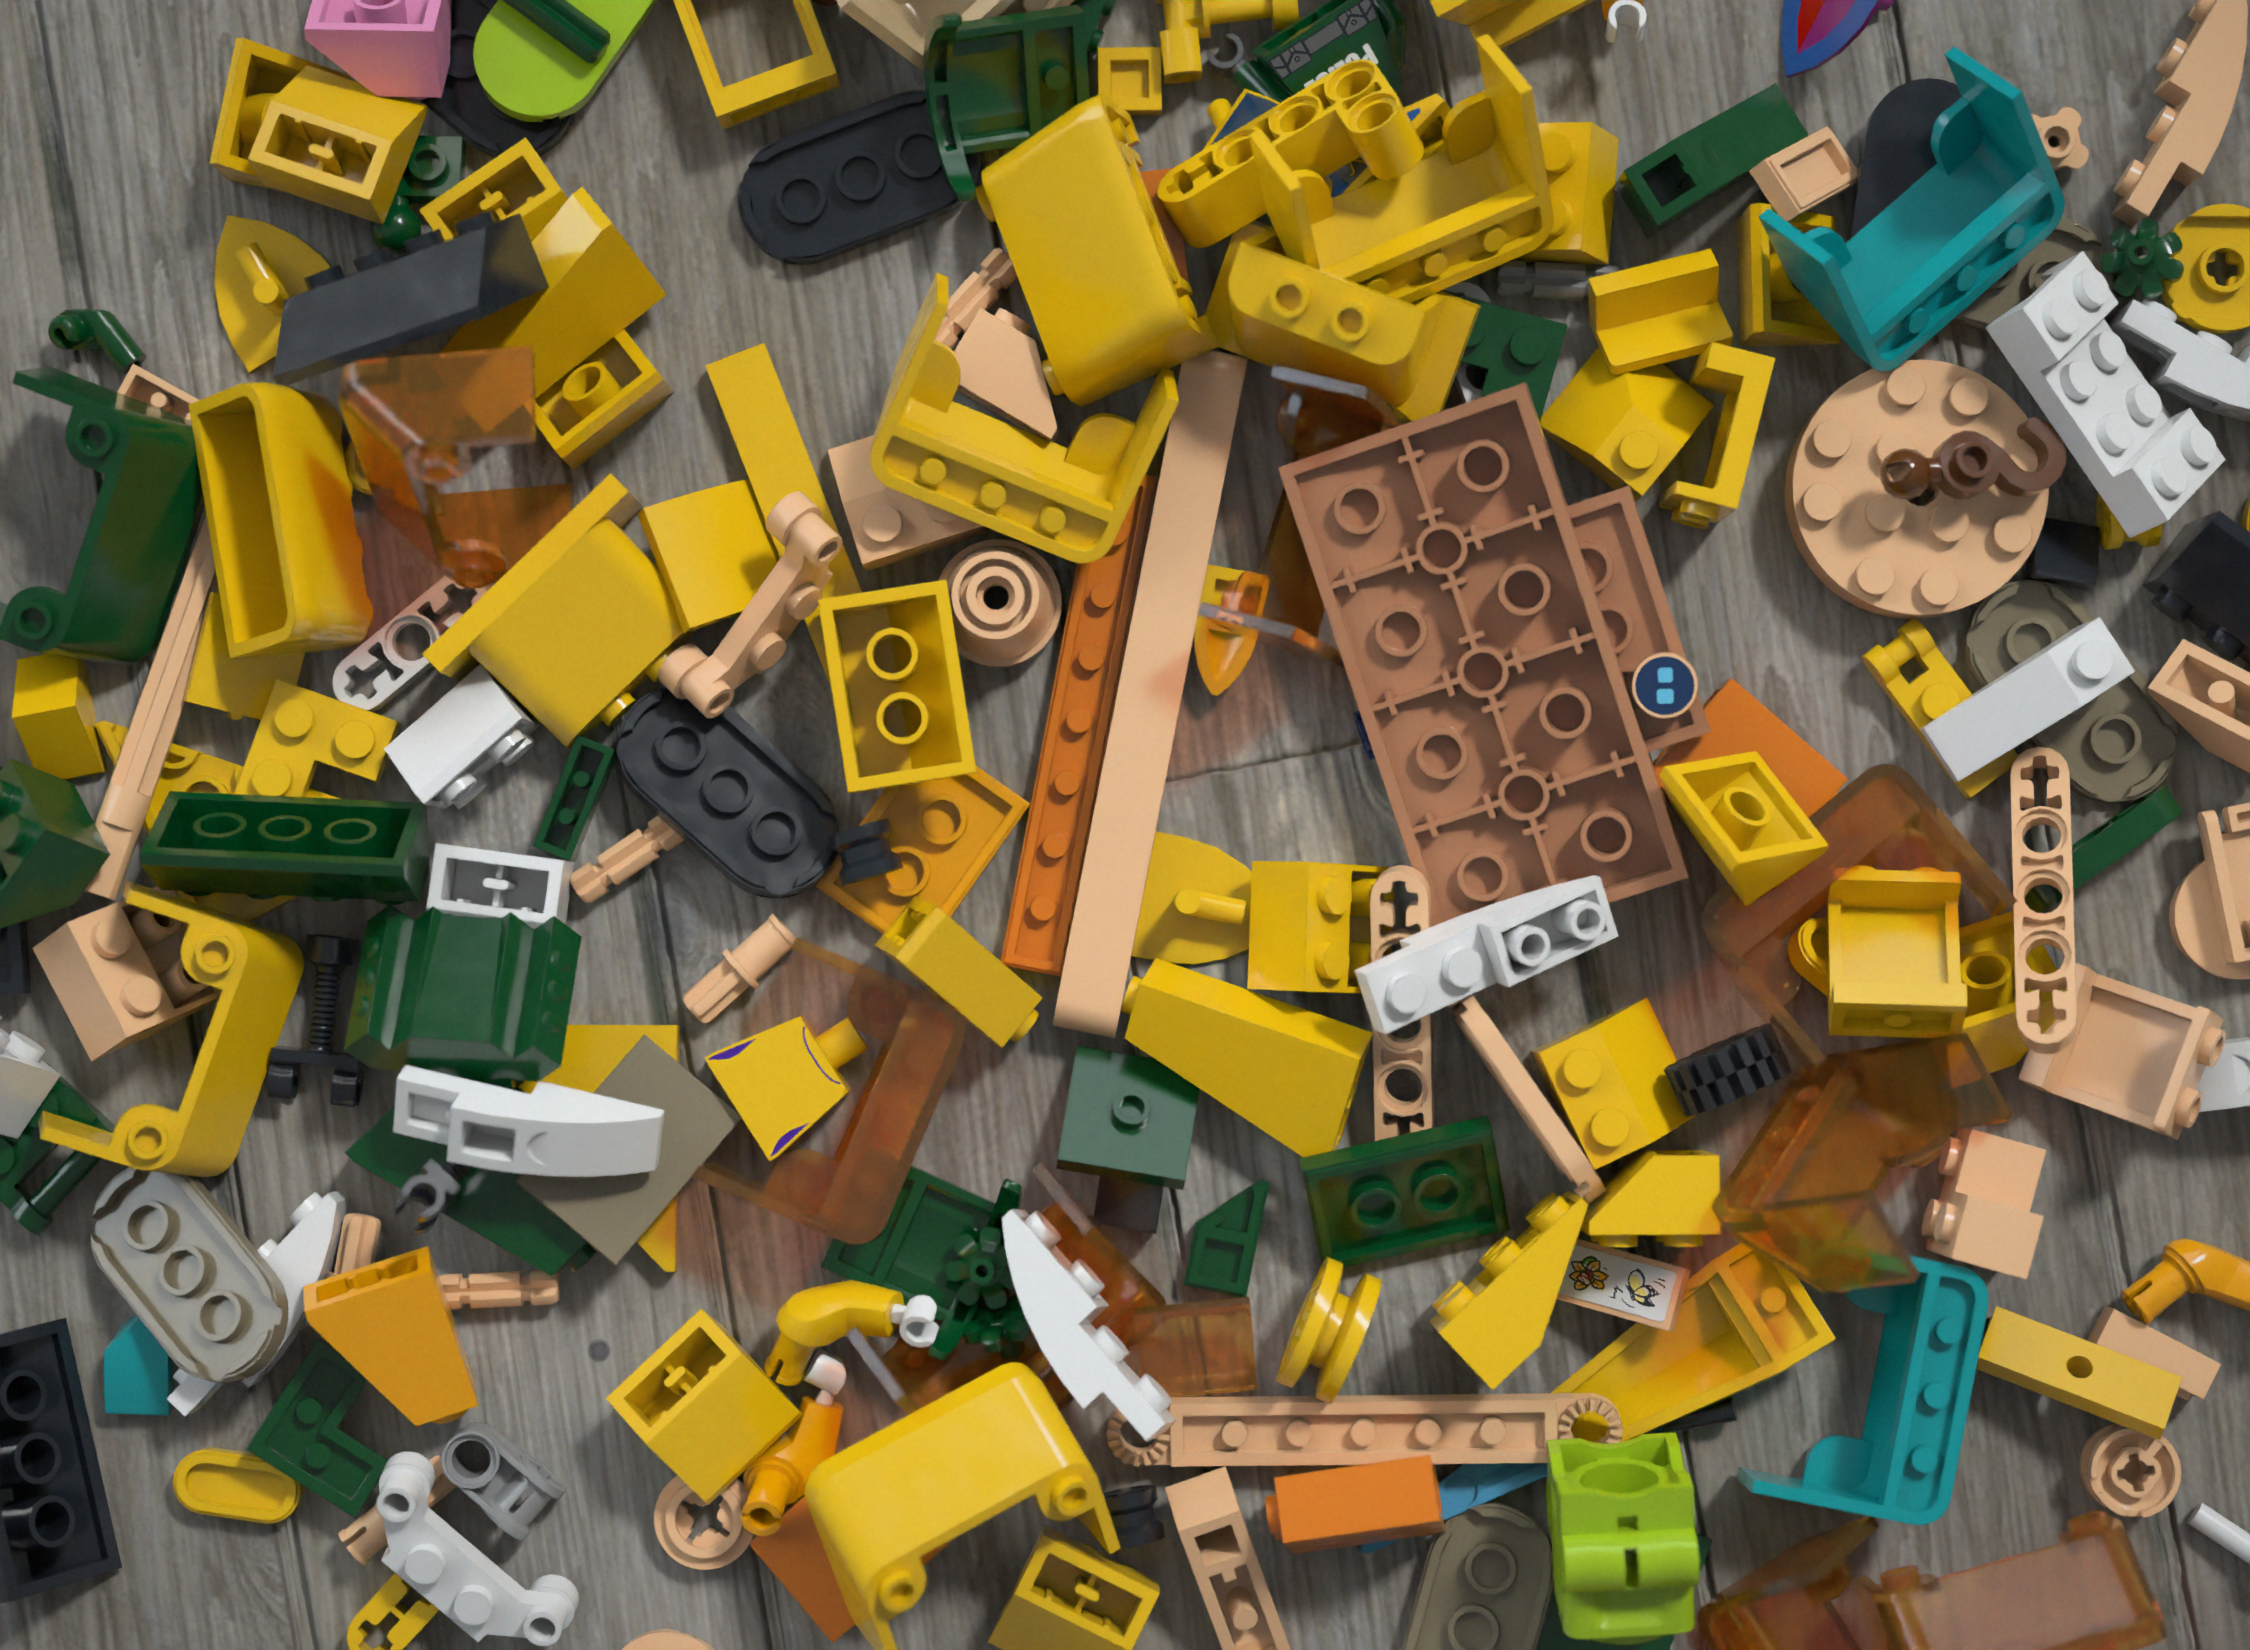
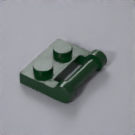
[0,1063,115,1236]

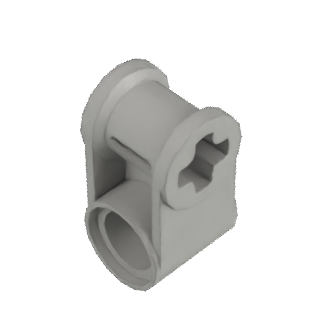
[441,1422,566,1541]

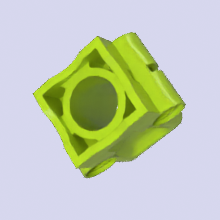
[1546,1432,1700,1644]

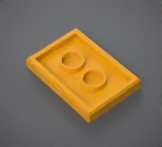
[816,766,1031,934]

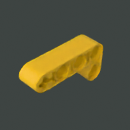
[1157,59,1425,248]

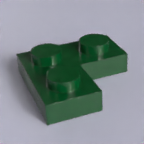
[1444,290,1567,421]
[245,1338,388,1518]

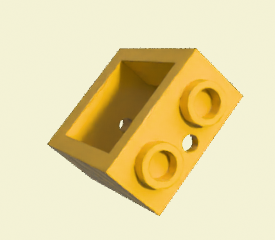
[673,0,841,130]

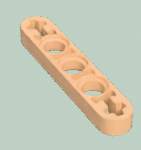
[2010,747,2077,1054]
[1370,865,1435,1141]

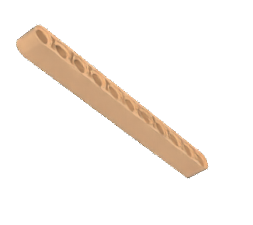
[1052,350,1248,1038]

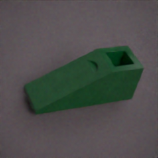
[1615,83,1809,238]

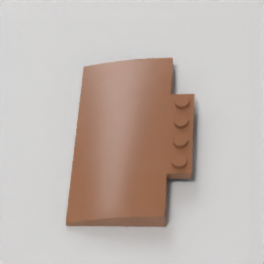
[1278,383,1711,926]

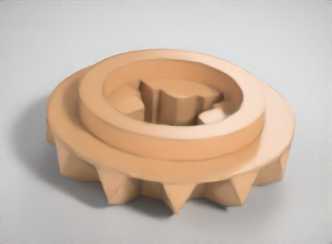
[654,1475,754,1570]

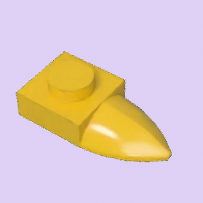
[1194,564,1269,696]

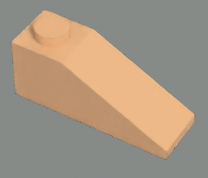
[1165,1466,1291,1650]

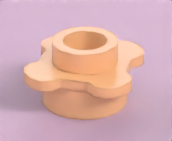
[2031,107,2089,171]

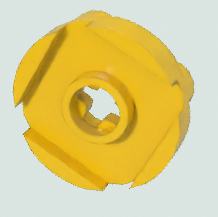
[2161,204,2250,334]

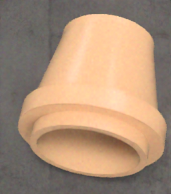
[938,539,1062,668]

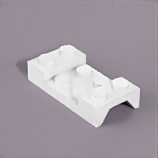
[1986,251,2226,538]

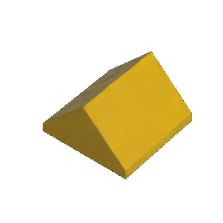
[210,38,350,192]
[1736,203,1839,346]
[524,329,673,470]
[1659,751,1829,906]

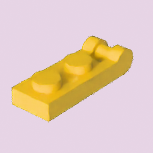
[1862,618,2018,799]

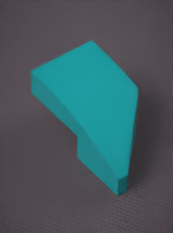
[104,1315,174,1416]

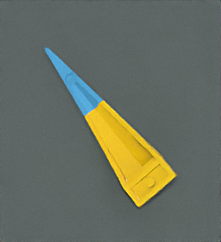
[1360,1228,1836,1554]

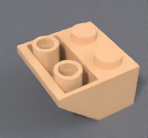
[32,886,222,1062]

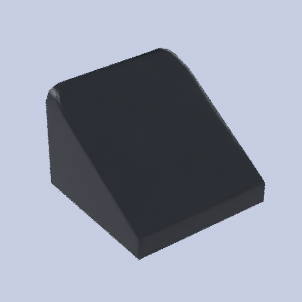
[2024,517,2099,590]

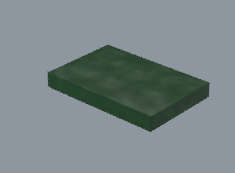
[1299,1115,1510,1268]

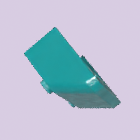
[1759,46,2065,372]
[1736,1228,1989,1525]

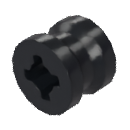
[828,818,903,886]
[1102,1484,1165,1550]

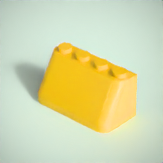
[189,382,373,659]

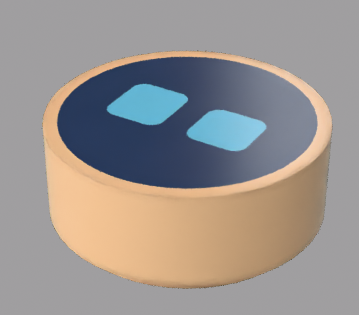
[1632,652,1698,718]

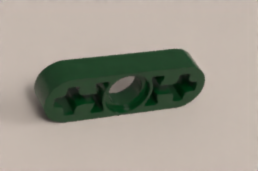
[2012,784,2183,913]

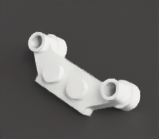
[377,1451,579,1646]

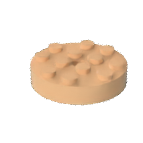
[1784,360,2049,619]

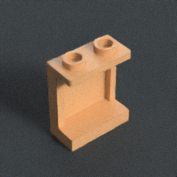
[2018,960,2226,1140]

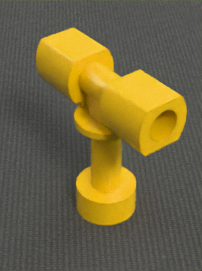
[1156,0,1299,84]

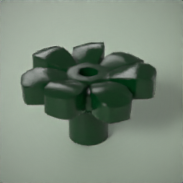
[2101,219,2184,301]
[945,1226,1016,1309]
[963,1293,1031,1360]

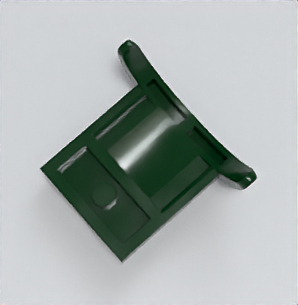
[923,5,1090,202]
[821,1149,1022,1361]

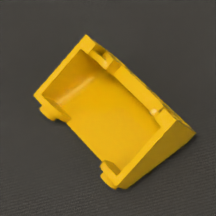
[976,94,1220,407]

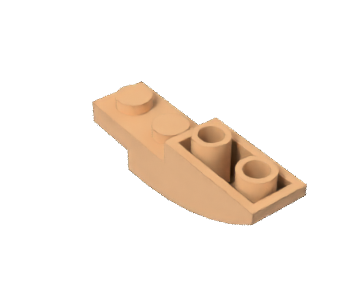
[2111,0,2248,227]

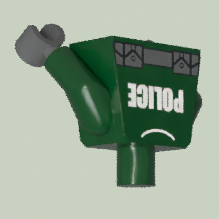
[1207,0,1407,103]

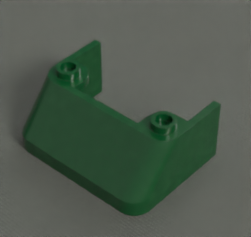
[0,367,205,666]

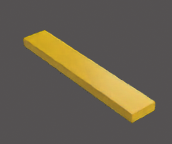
[705,343,863,689]

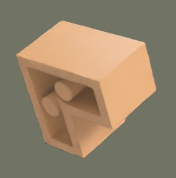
[1921,1127,2046,1279]

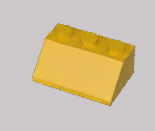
[818,580,977,794]

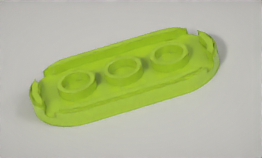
[473,0,659,122]

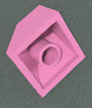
[304,0,452,101]

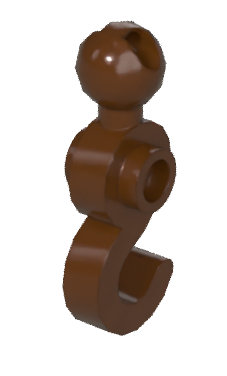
[1880,417,2066,500]

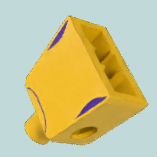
[704,1015,869,1162]

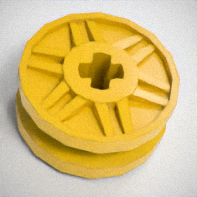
[1276,1257,1382,1404]

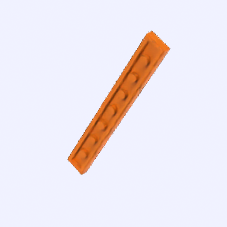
[1001,475,1158,977]

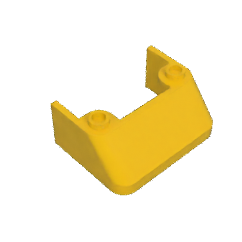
[1249,34,1554,304]
[870,272,1179,563]
[38,880,304,1177]
[804,1362,1121,1650]

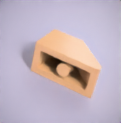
[954,308,1058,443]
[2148,639,2250,773]

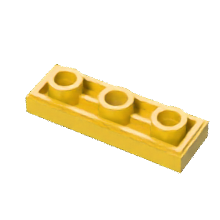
[1976,1306,2182,1440]

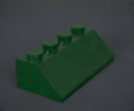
[140,791,430,905]

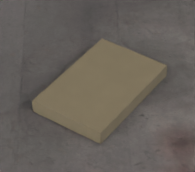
[516,1034,742,1267]

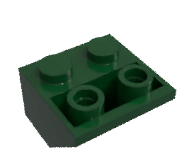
[0,758,110,928]

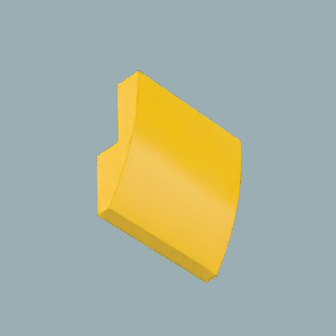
[637,479,780,633]

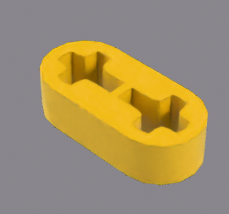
[346,1573,440,1650]

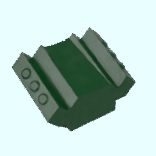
[344,904,582,1091]

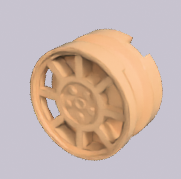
[2079,1423,2181,1518]

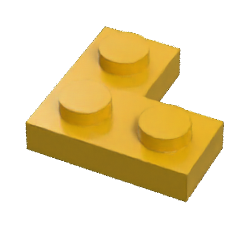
[234,679,401,797]

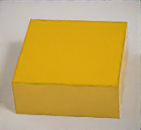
[1098,47,1162,116]

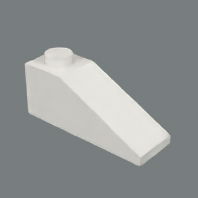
[1920,617,2135,782]

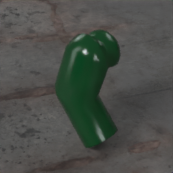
[48,309,146,375]

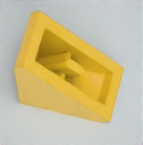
[12,654,106,780]

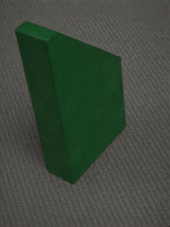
[1183,1179,1270,1298]

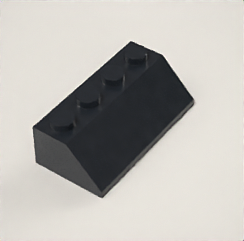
[274,210,549,386]
[2141,511,2250,664]
[0,1318,122,1603]

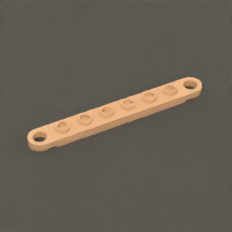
[1106,1393,1623,1467]

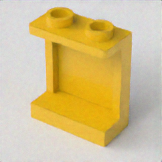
[1658,342,1775,529]
[1826,865,1968,1039]

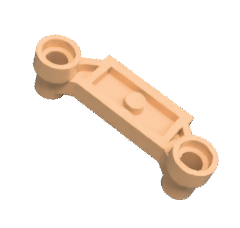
[658,491,843,718]

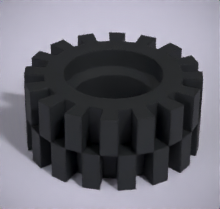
[1664,1023,1792,1117]

